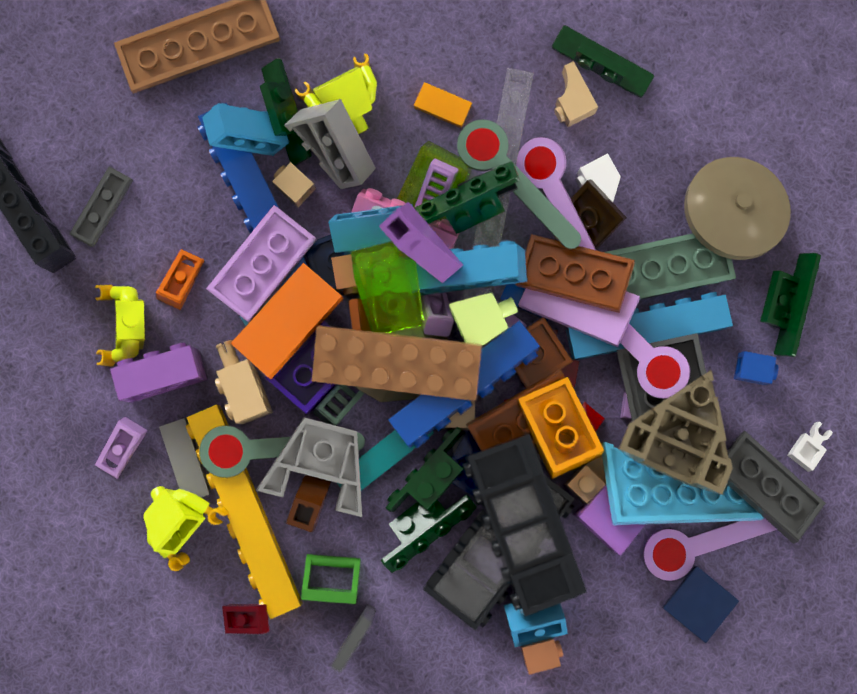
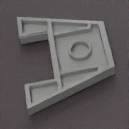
[256,418,362,517]

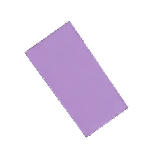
[206,205,317,322]
[518,289,640,347]

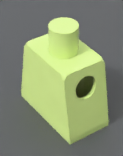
[449,293,518,347]

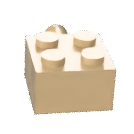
[215,340,273,424]

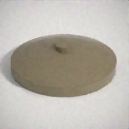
[684,157,791,260]

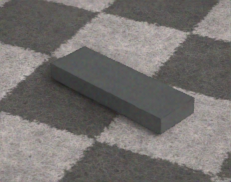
[69,166,133,248]

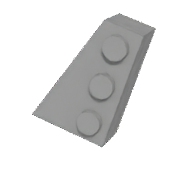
[284,99,376,189]

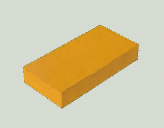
[414,82,472,128]

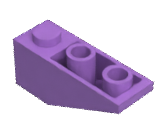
[379,202,463,283]

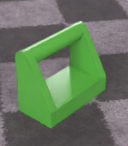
[301,554,361,604]

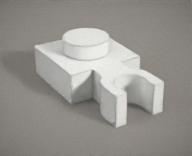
[787,422,833,472]

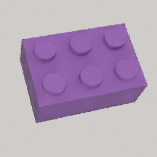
[110,343,207,403]

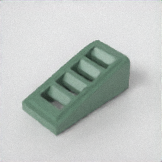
[313,384,364,426]

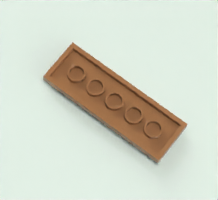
[114,0,281,94]
[312,326,482,401]

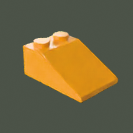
[518,377,604,479]

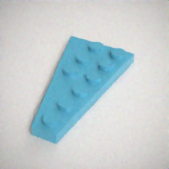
[601,442,764,525]

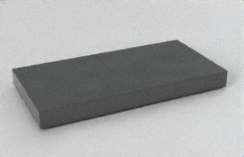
[727,431,826,544]
[331,604,376,672]

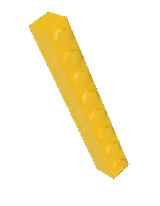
[186,404,303,619]

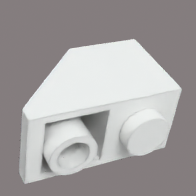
[576,154,621,202]

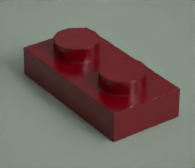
[222,604,270,634]

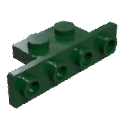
[552,25,654,98]
[260,58,312,165]
[415,161,520,234]
[760,253,821,357]
[385,427,465,512]
[381,495,477,573]

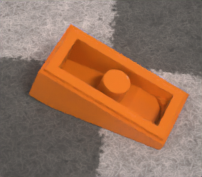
[156,249,205,310]

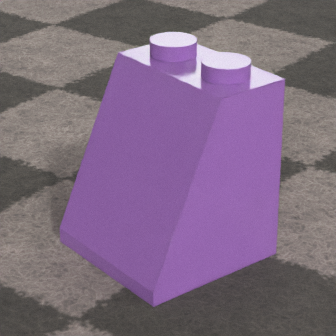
[573,485,646,556]

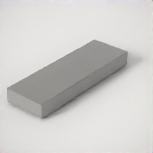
[159,418,211,498]

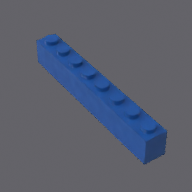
[197,103,308,286]

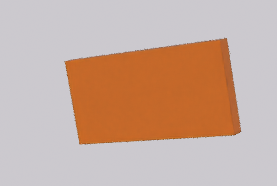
[231,263,344,379]

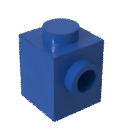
[734,351,779,385]

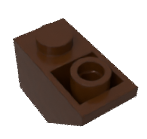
[286,475,332,532]

